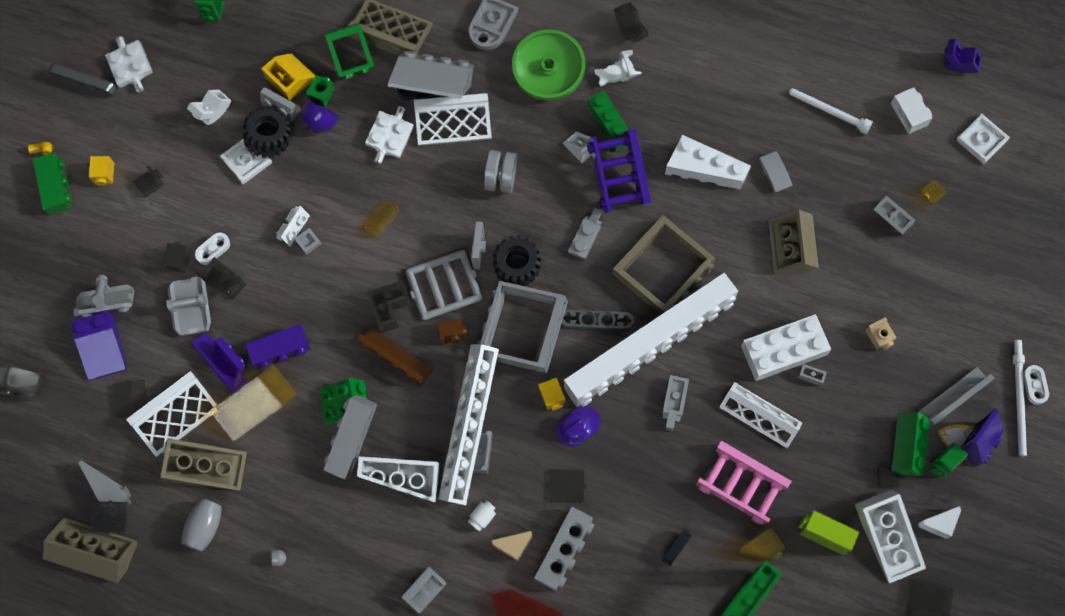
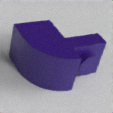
[944,39,982,73]

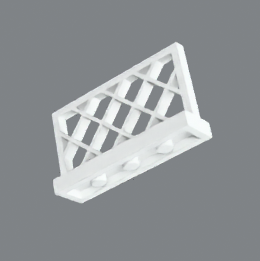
[414,93,492,146]
[126,371,220,457]

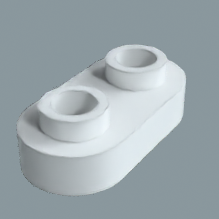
[195,233,230,265]
[1023,365,1049,405]

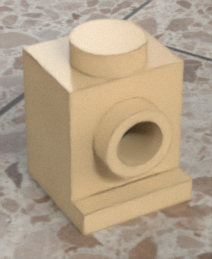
[865,317,897,350]

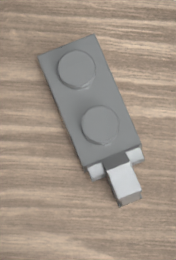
[568,208,602,260]
[662,375,689,431]

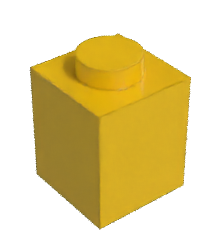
[89,156,114,186]
[538,378,565,411]

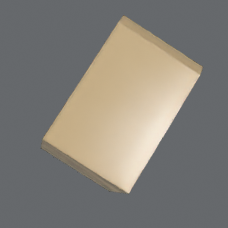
[492,531,532,562]

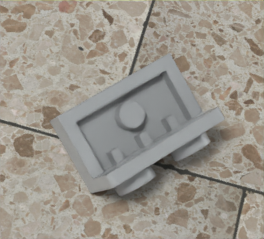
[260,87,302,122]

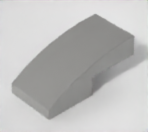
[759,151,793,192]

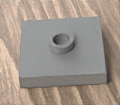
[471,221,486,270]

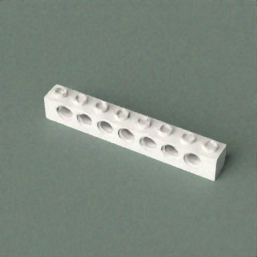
[438,344,499,505]

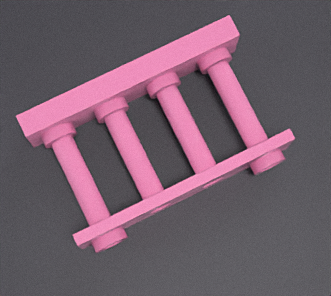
[696,441,791,525]

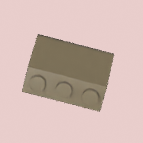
[768,210,819,275]

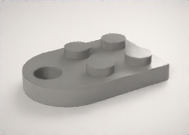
[469,0,519,50]

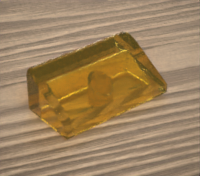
[361,199,400,238]

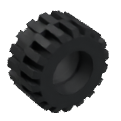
[243,107,290,158]
[493,235,541,286]

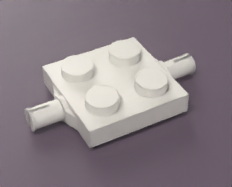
[106,37,153,92]
[365,106,414,164]

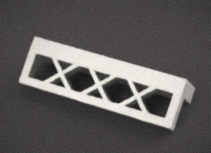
[719,382,802,448]

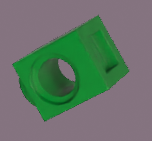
[306,75,335,108]

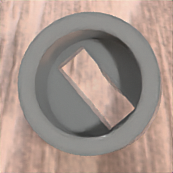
[272,550,286,566]

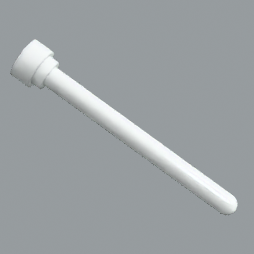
[789,88,873,135]

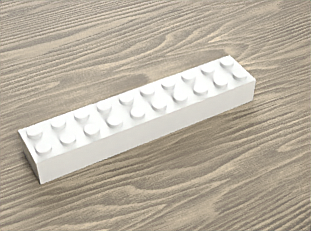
[564,273,738,408]

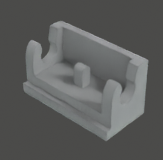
[873,196,915,235]
[473,431,493,474]
[402,567,447,614]

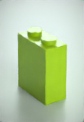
[798,511,859,556]

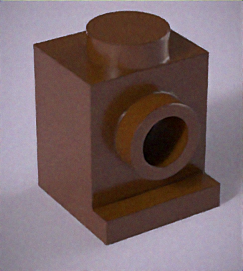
[438,319,468,345]

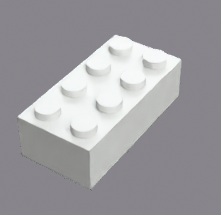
[741,314,831,381]

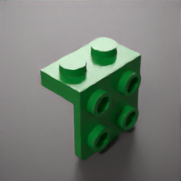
[320,378,367,425]

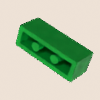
[587,90,629,152]
[33,153,72,215]
[892,412,930,476]

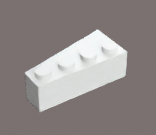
[665,135,751,189]
[357,457,440,503]

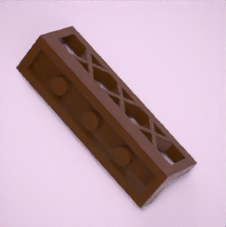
[357,327,433,386]

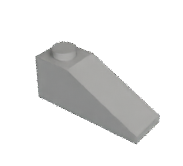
[78,460,132,516]

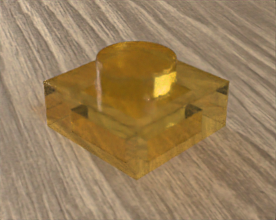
[919,179,947,206]

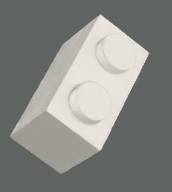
[891,87,932,134]

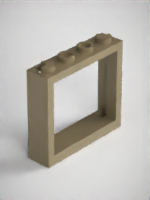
[612,215,715,315]

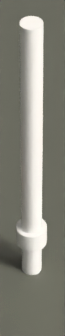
[1012,340,1027,456]

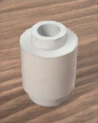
[468,501,496,531]

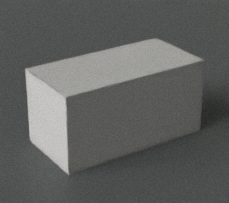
[798,364,827,386]

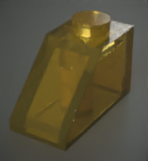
[736,527,785,561]

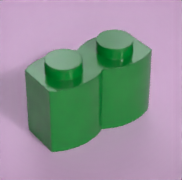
[930,442,967,478]

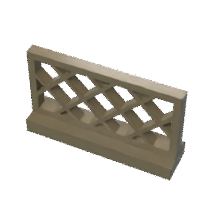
[348,0,433,56]

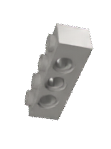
[534,507,595,592]

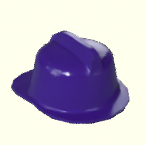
[557,407,600,446]

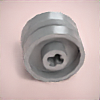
[485,150,517,194]

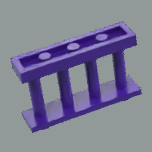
[587,128,651,213]

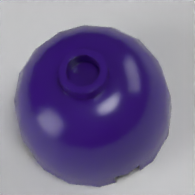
[301,99,339,133]

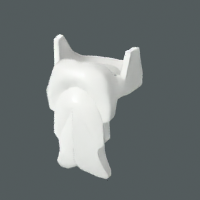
[594,50,642,86]

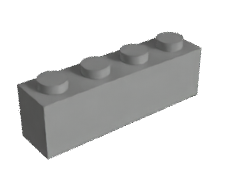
[324,395,377,479]

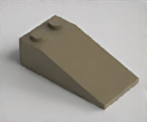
[158,438,247,491]

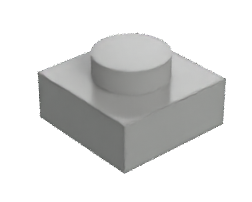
[295,228,321,255]

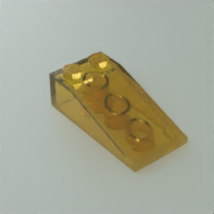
[209,362,298,441]

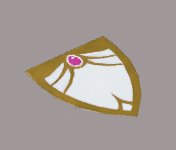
[938,425,974,460]

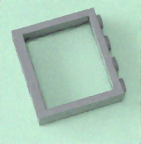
[477,281,568,373]

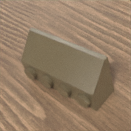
[43,518,137,583]

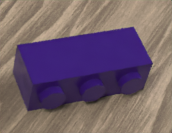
[246,324,311,370]

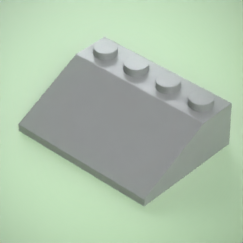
[388,51,474,99]

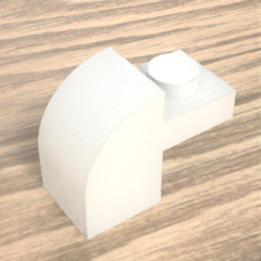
[187,90,231,125]

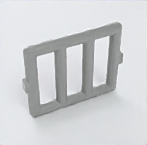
[405,250,483,320]

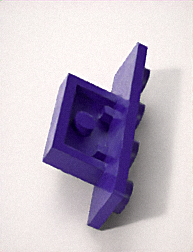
[192,334,253,400]

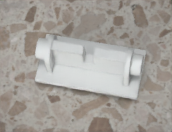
[276,206,310,246]

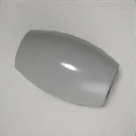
[181,498,222,552]

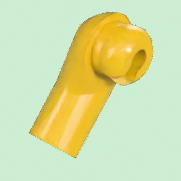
[28,141,53,155]

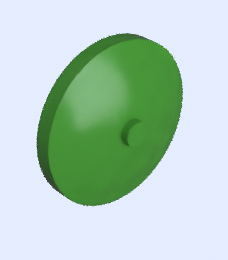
[512,29,585,101]

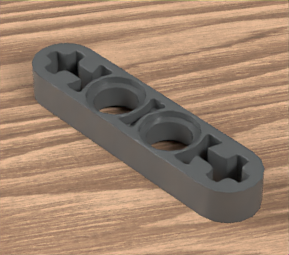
[47,64,116,96]
[561,309,634,331]

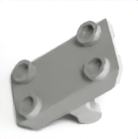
[74,275,135,318]
[166,277,211,336]

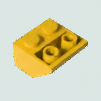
[261,53,315,101]

